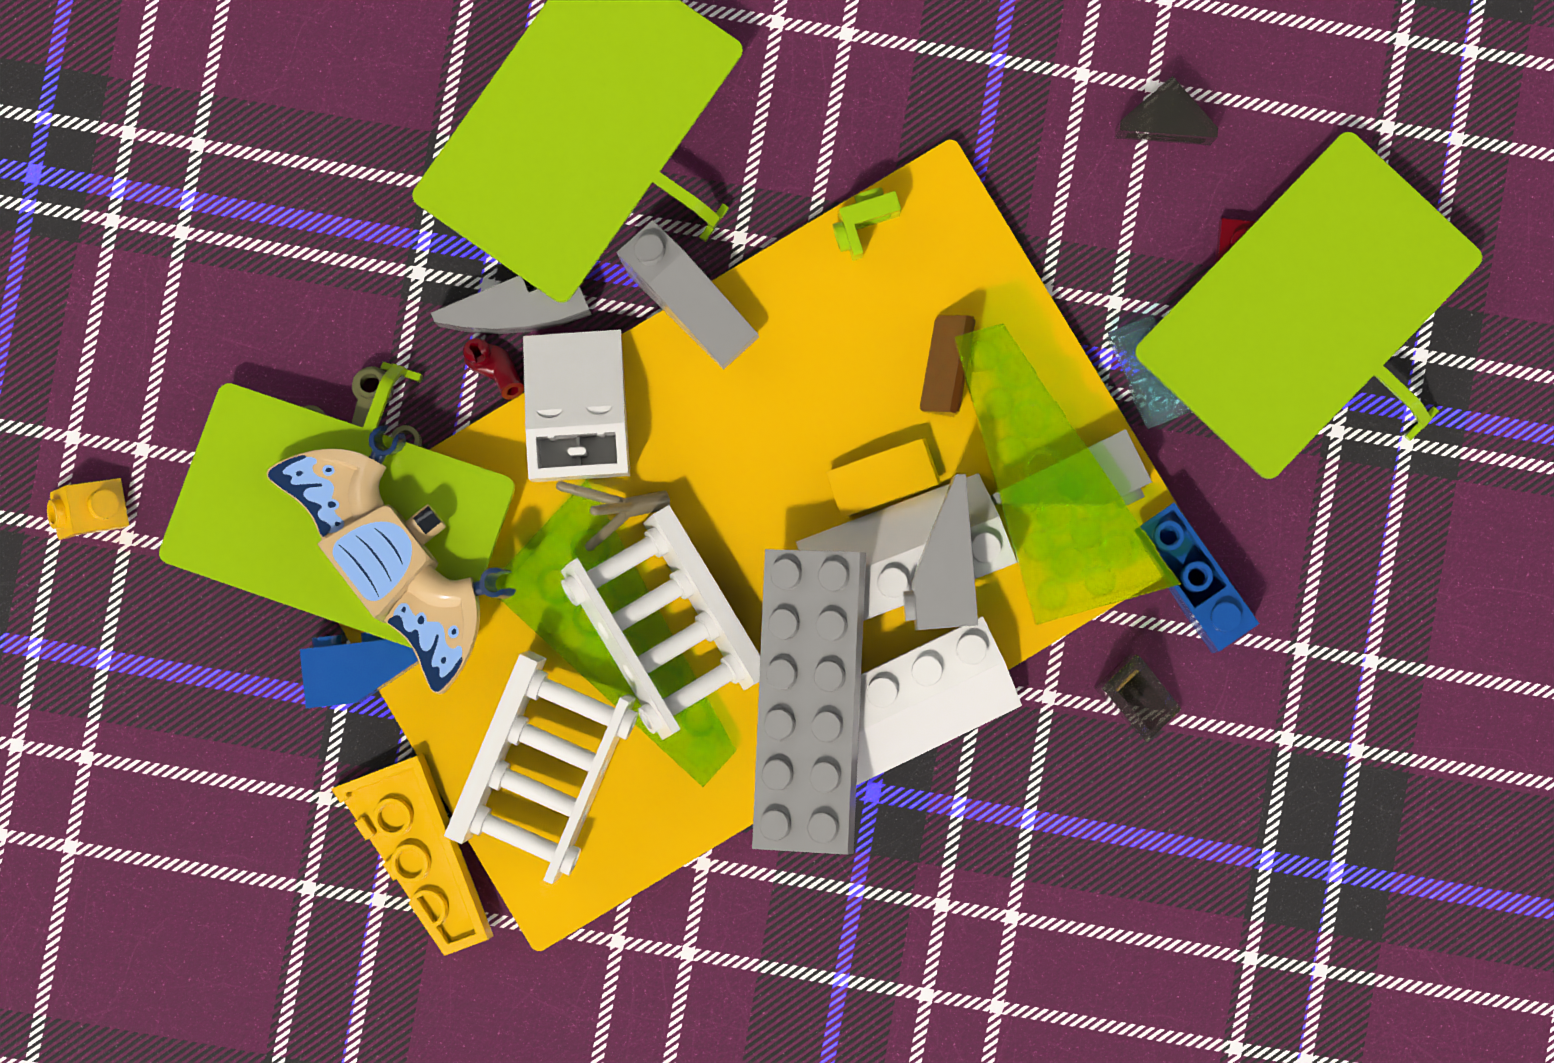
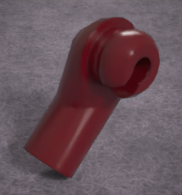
[463,338,524,400]

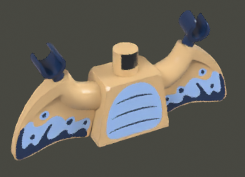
[267,425,516,694]

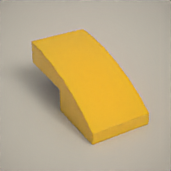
[826,438,941,518]

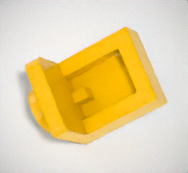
[47,478,129,540]

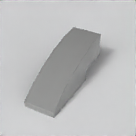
[431,276,592,334]

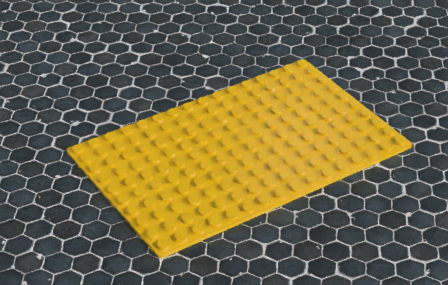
[339,140,1185,951]

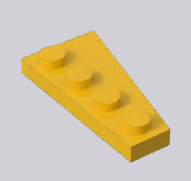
[331,753,494,956]

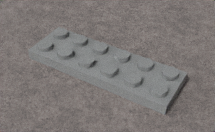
[752,549,866,855]

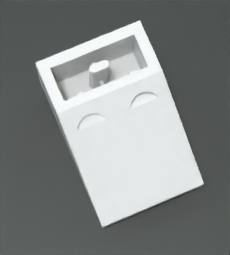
[523,330,630,482]

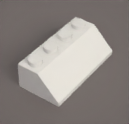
[796,473,1017,621]
[856,617,1022,785]

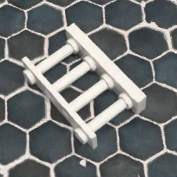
[561,505,760,740]
[444,651,638,884]

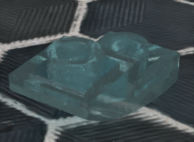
[1108,315,1192,429]

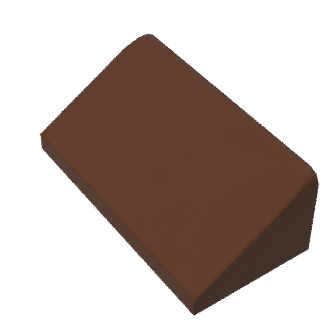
[920,315,975,417]

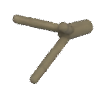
[556,481,670,551]

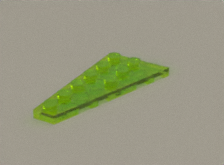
[954,323,1181,625]
[496,479,736,787]

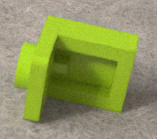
[832,188,901,261]

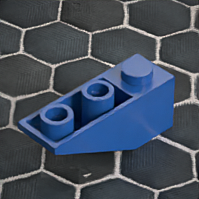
[1133,502,1260,653]
[300,632,419,708]

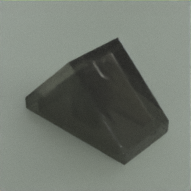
[1114,76,1218,146]
[1094,654,1181,742]

